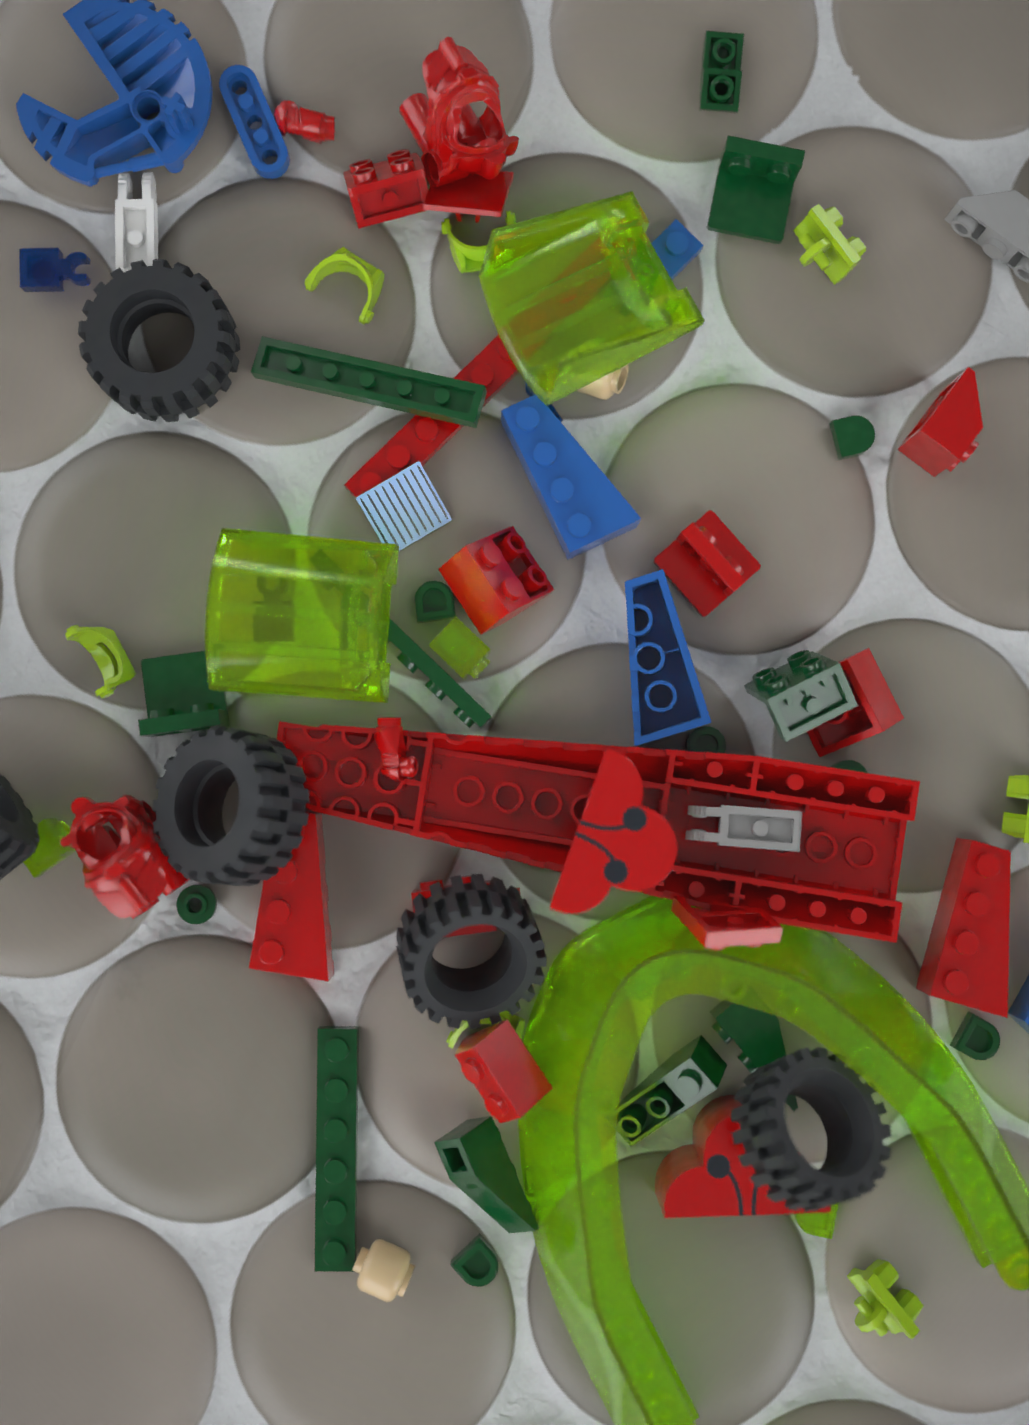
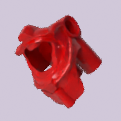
[399,37,519,187]
[60,794,190,919]

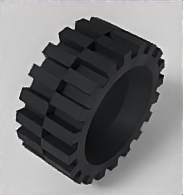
[396,874,547,1029]
[731,1047,891,1212]

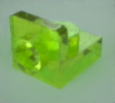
[23,818,76,878]

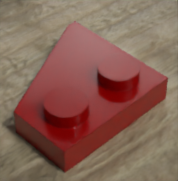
[671,896,783,950]

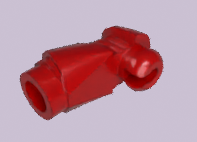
[274,100,335,144]
[374,717,418,781]

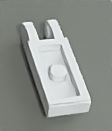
[115,172,158,272]

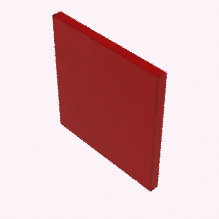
[423,171,514,223]

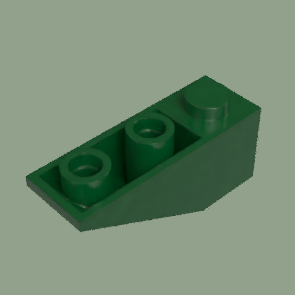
[710,981,798,1112]
[605,1035,727,1147]
[434,1116,539,1233]

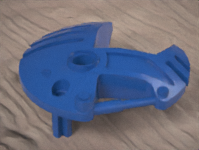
[16,0,213,187]

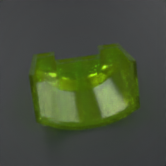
[479,191,705,406]
[205,528,399,703]

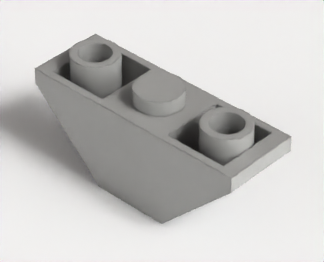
[944,190,1029,282]

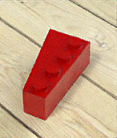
[249,811,335,982]
[916,838,1011,1018]

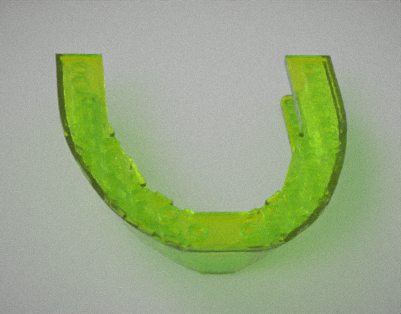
[518,896,1029,1425]

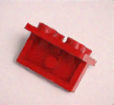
[343,149,428,229]
[653,510,761,617]

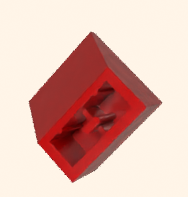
[438,525,555,635]

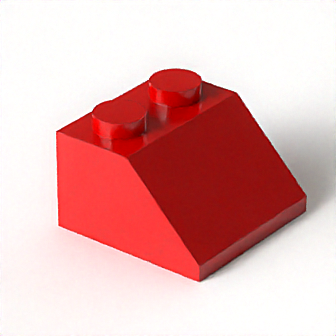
[897,367,983,477]
[807,648,904,758]
[454,1019,553,1124]

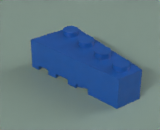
[501,394,642,560]
[625,569,712,747]

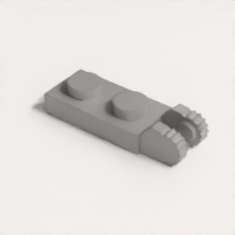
[686,805,802,852]

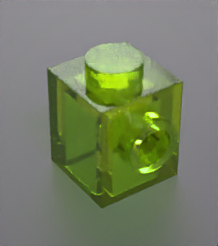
[428,616,491,680]

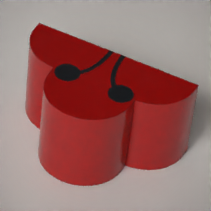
[549,748,677,914]
[655,1095,831,1218]

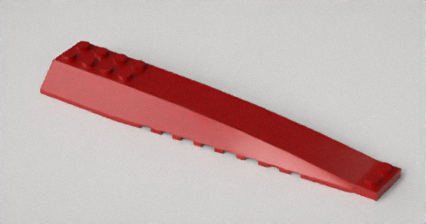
[276,721,920,943]

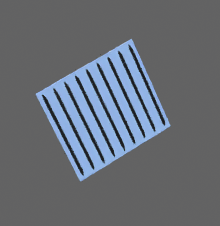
[356,461,452,556]

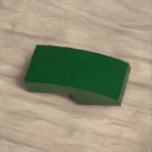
[699,31,744,113]

